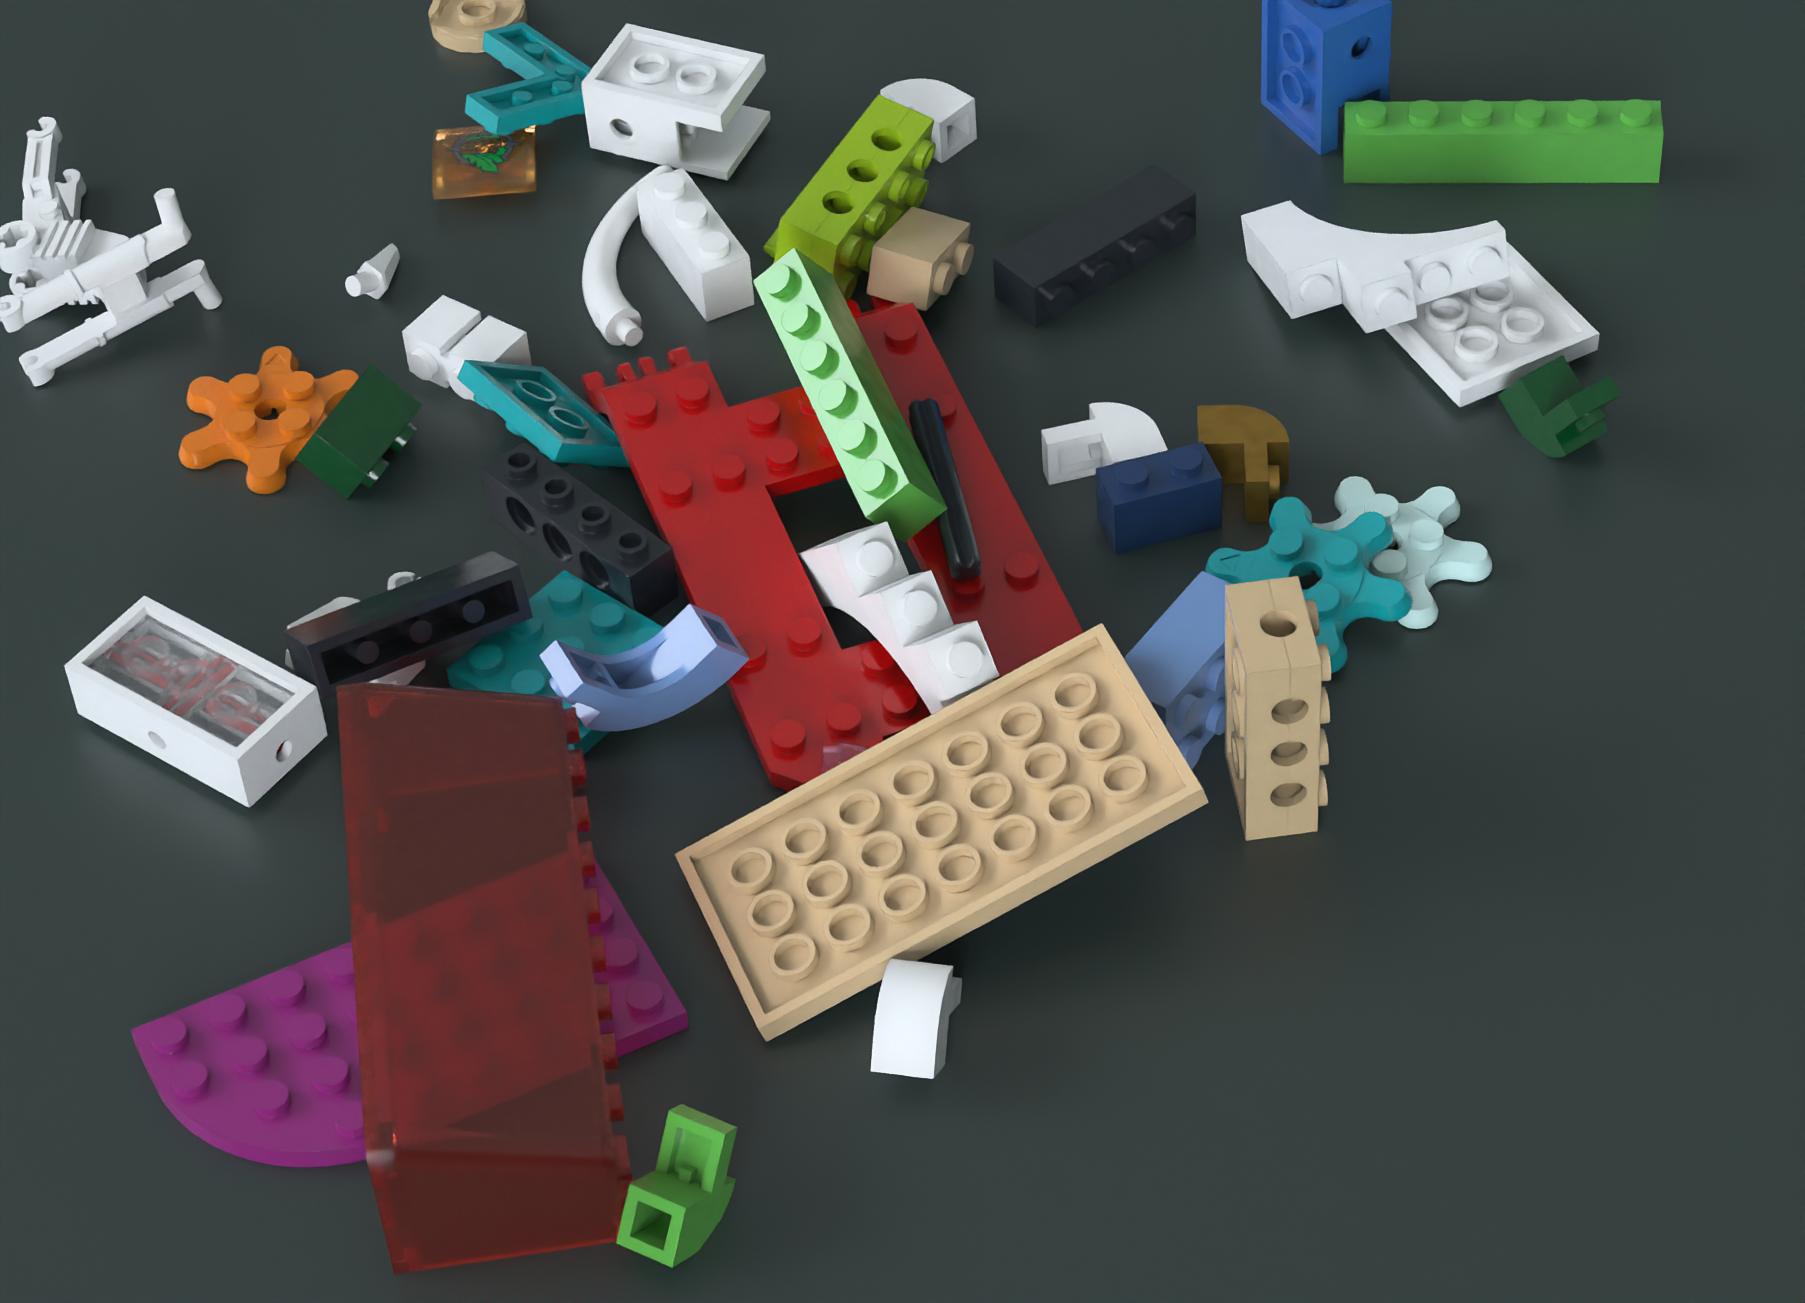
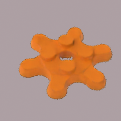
[178,346,359,494]

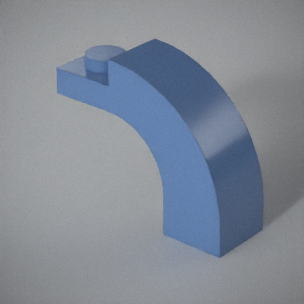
[539,604,750,731]

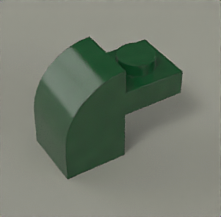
[1498,355,1621,458]

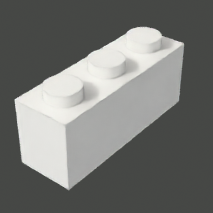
[635,168,754,322]

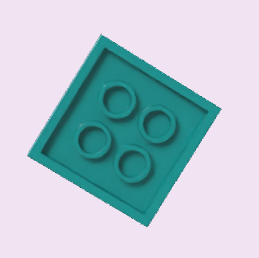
[447,570,664,761]

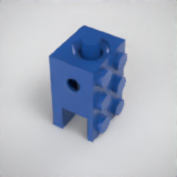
[1261,0,1393,156]

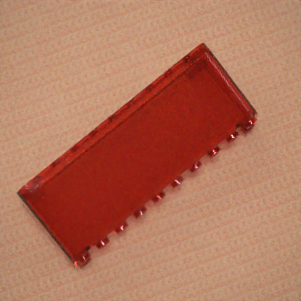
[337,682,634,1274]

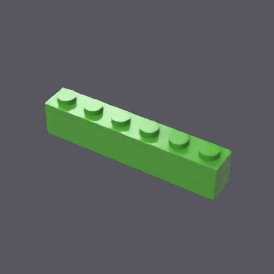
[1343,99,1664,183]
[753,247,948,543]

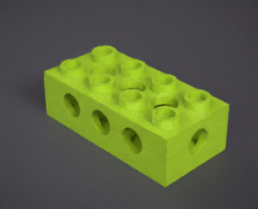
[774,94,936,300]

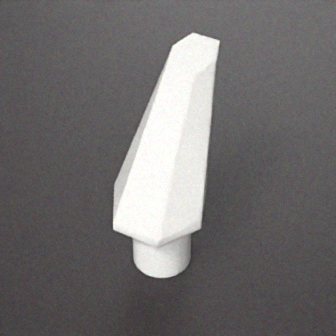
[345,243,400,299]

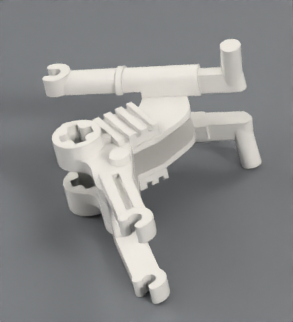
[0,117,222,386]

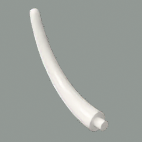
[582,165,673,346]

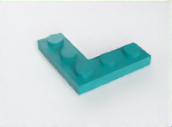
[465,22,591,135]

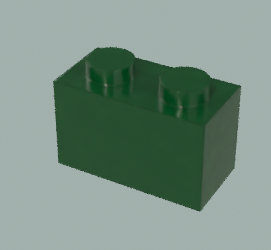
[295,363,423,499]

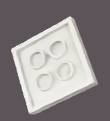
[1385,242,1599,408]

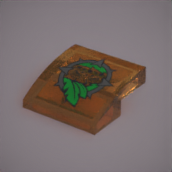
[432,125,538,200]

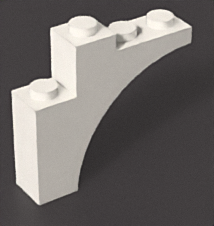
[1241,200,1510,333]

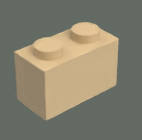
[866,206,974,311]

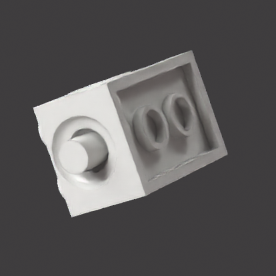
[581,23,771,181]

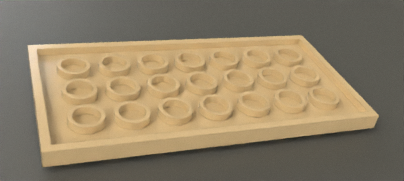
[675,623,1209,1042]

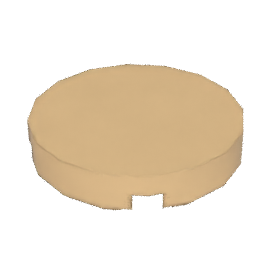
[428,0,528,53]

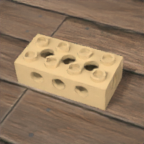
[1225,576,1331,841]

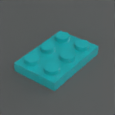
[457,360,630,470]

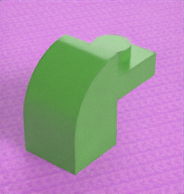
[616,1104,738,1267]

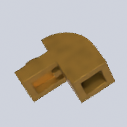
[1197,405,1289,522]

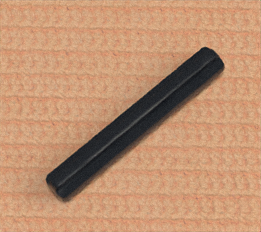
[908,397,981,581]

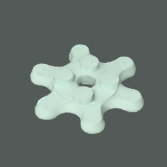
[1312,476,1492,629]

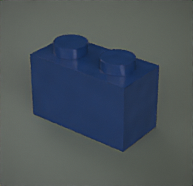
[1096,441,1222,554]

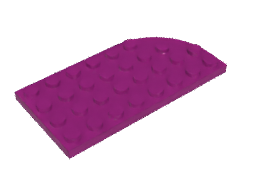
[131,846,689,1167]

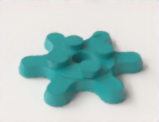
[1205,497,1413,673]

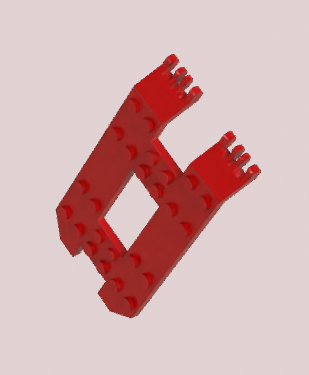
[581,295,1084,792]

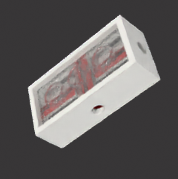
[64,595,328,808]

